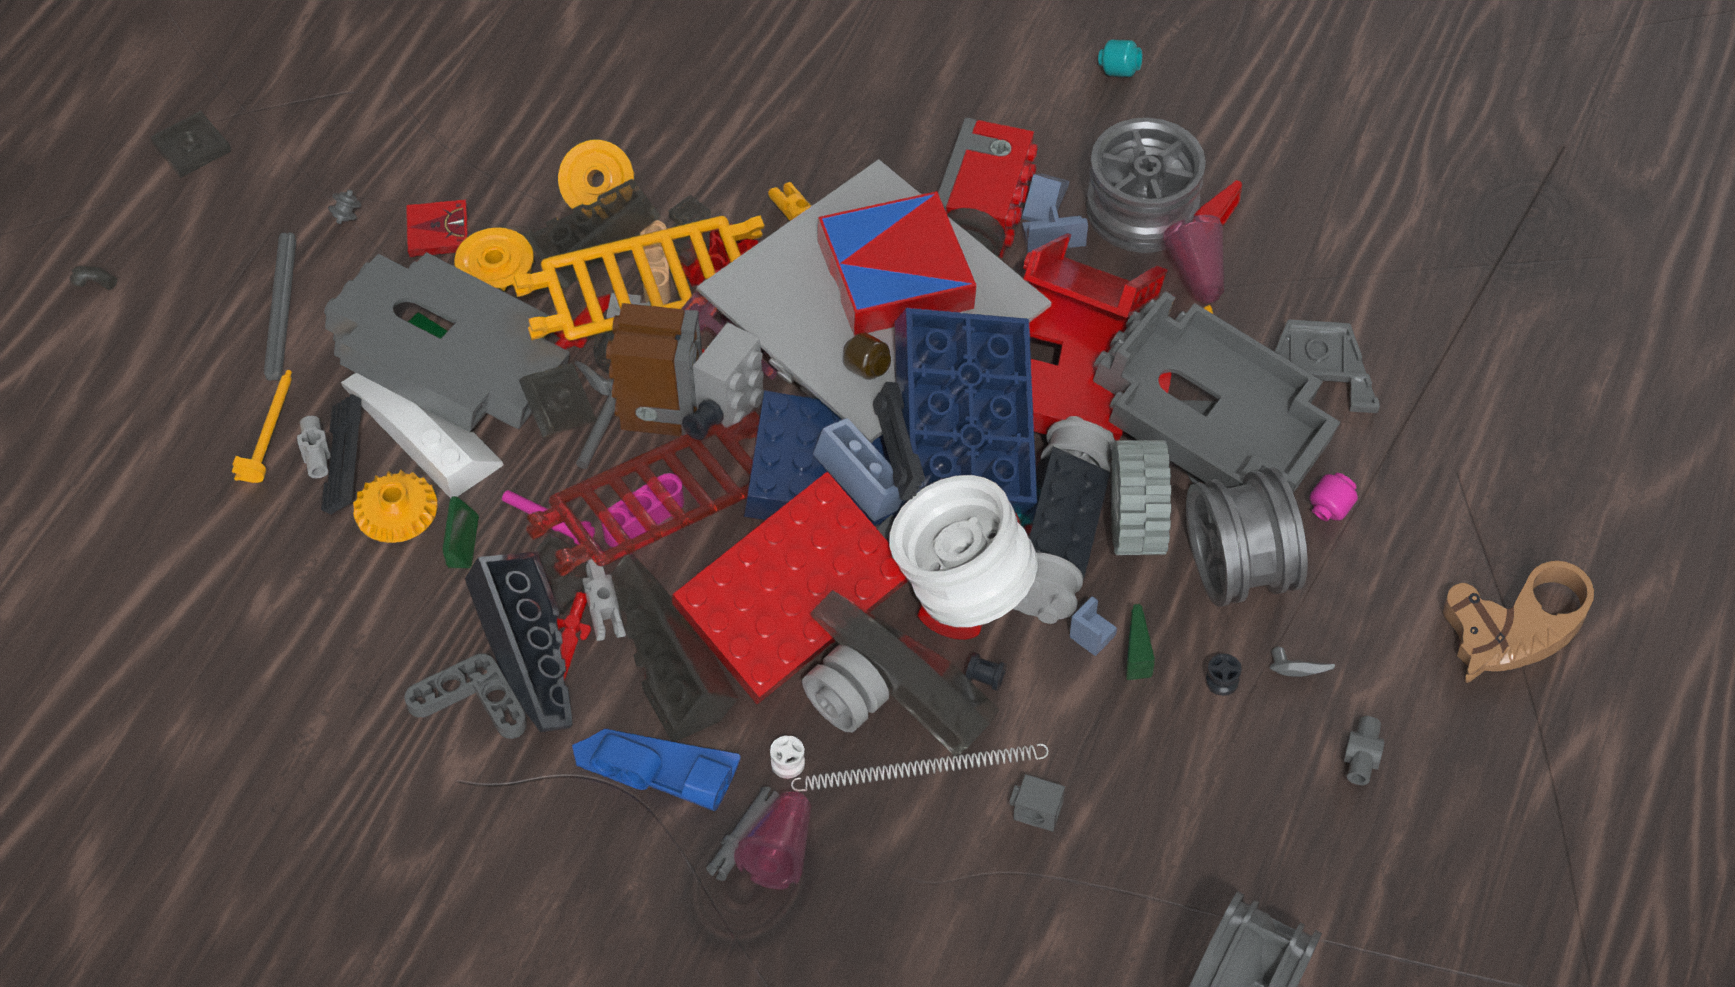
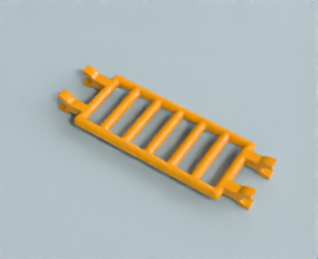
[514,215,764,340]

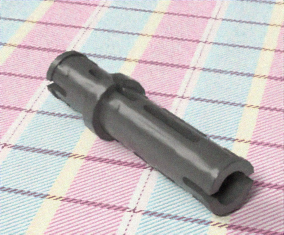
[706,786,781,881]

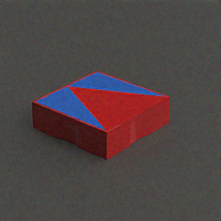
[817,191,977,336]

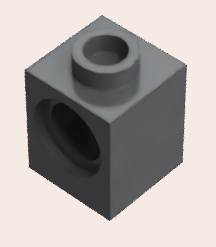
[1010,774,1065,832]

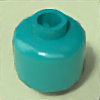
[1098,39,1142,77]

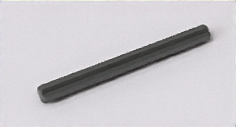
[264,232,296,381]

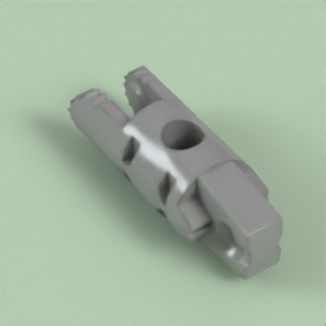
[582,558,626,641]

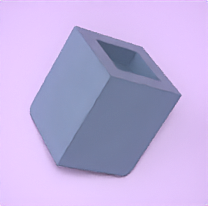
[1070,596,1117,656]

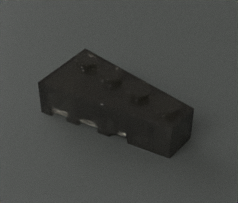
[523,179,661,289]

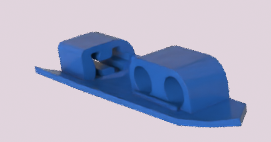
[572,729,740,811]

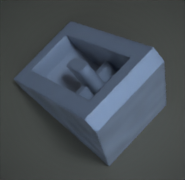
[1022,173,1069,222]

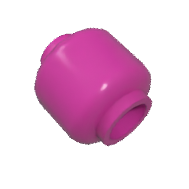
[1309,473,1358,522]

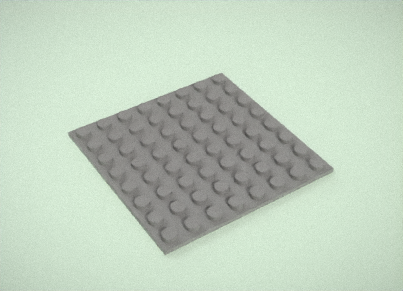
[697,159,1052,443]

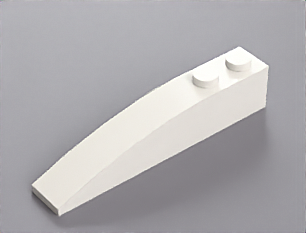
[341,373,503,498]

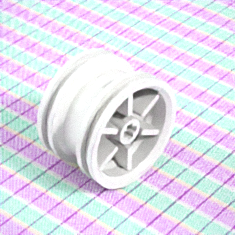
[889,475,1038,627]

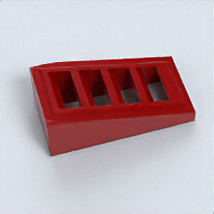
[1192,180,1242,241]

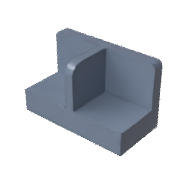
[1022,206,1088,253]

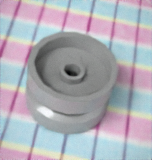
[802,645,889,733]

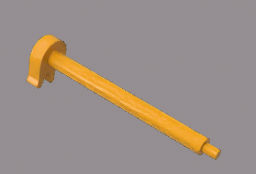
[232,370,292,483]

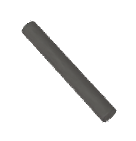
[576,390,616,469]

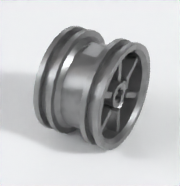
[1086,118,1206,253]
[1186,467,1308,607]

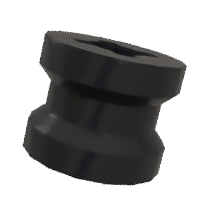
[1205,653,1242,696]

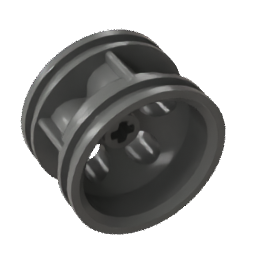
[1189,891,1322,987]

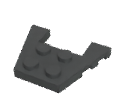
[1275,319,1380,413]

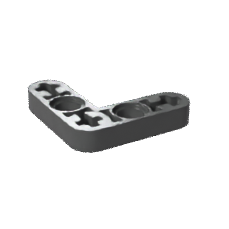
[404,654,527,739]

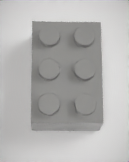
[693,322,764,438]

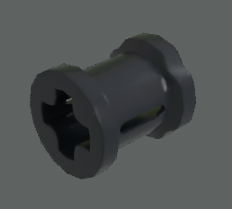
[682,399,724,440]
[965,653,1007,691]

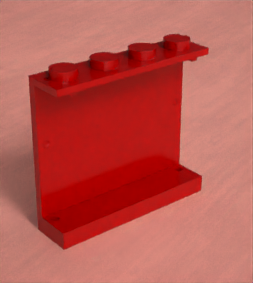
[1023,233,1168,318]

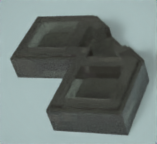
[668,195,711,267]

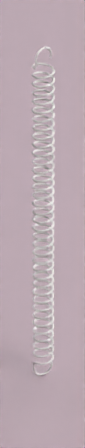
[791,744,1048,791]

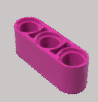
[601,473,684,547]

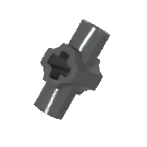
[1344,716,1385,785]

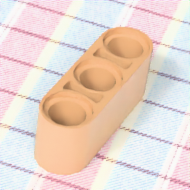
[640,220,671,304]

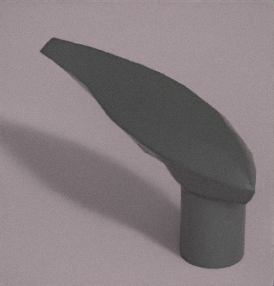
[574,360,614,396]
[1270,647,1335,677]

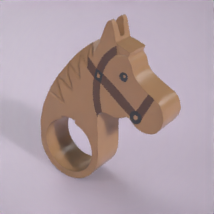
[1443,561,1594,683]

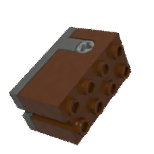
[606,303,703,438]

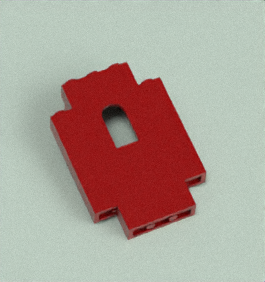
[1027,281,1172,441]

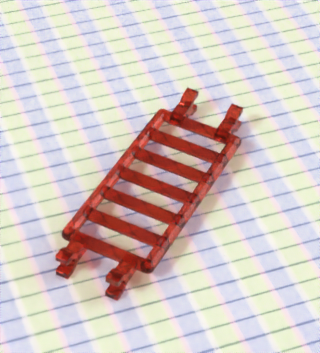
[526,411,760,577]

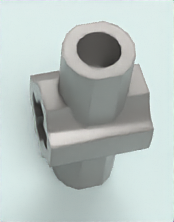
[297,416,331,478]

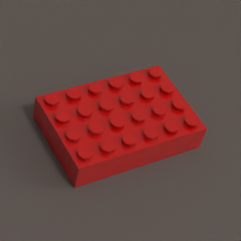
[672,471,909,705]

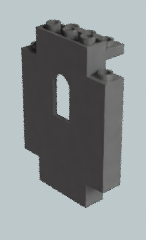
[324,252,570,432]
[1093,291,1341,493]

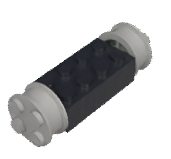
[1013,416,1115,624]

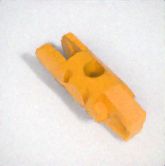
[768,182,811,221]

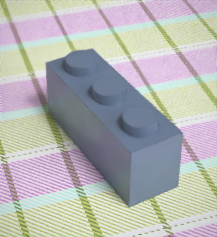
[813,418,902,521]

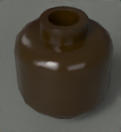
[843,333,891,380]

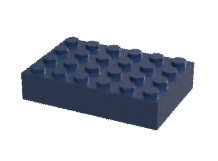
[895,308,1037,514]
[744,390,903,526]

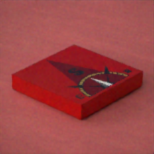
[406,199,468,257]

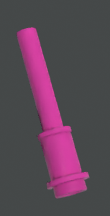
[502,490,595,545]

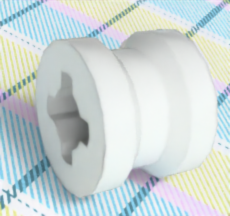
[770,735,805,779]

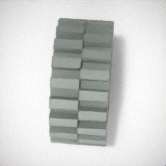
[1110,440,1171,555]

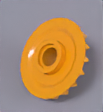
[558,140,635,217]
[454,228,534,291]
[353,470,438,543]

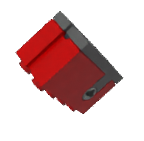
[938,117,1038,258]

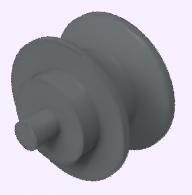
[328,189,361,224]

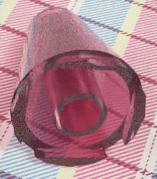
[1163,215,1225,303]
[734,791,811,890]

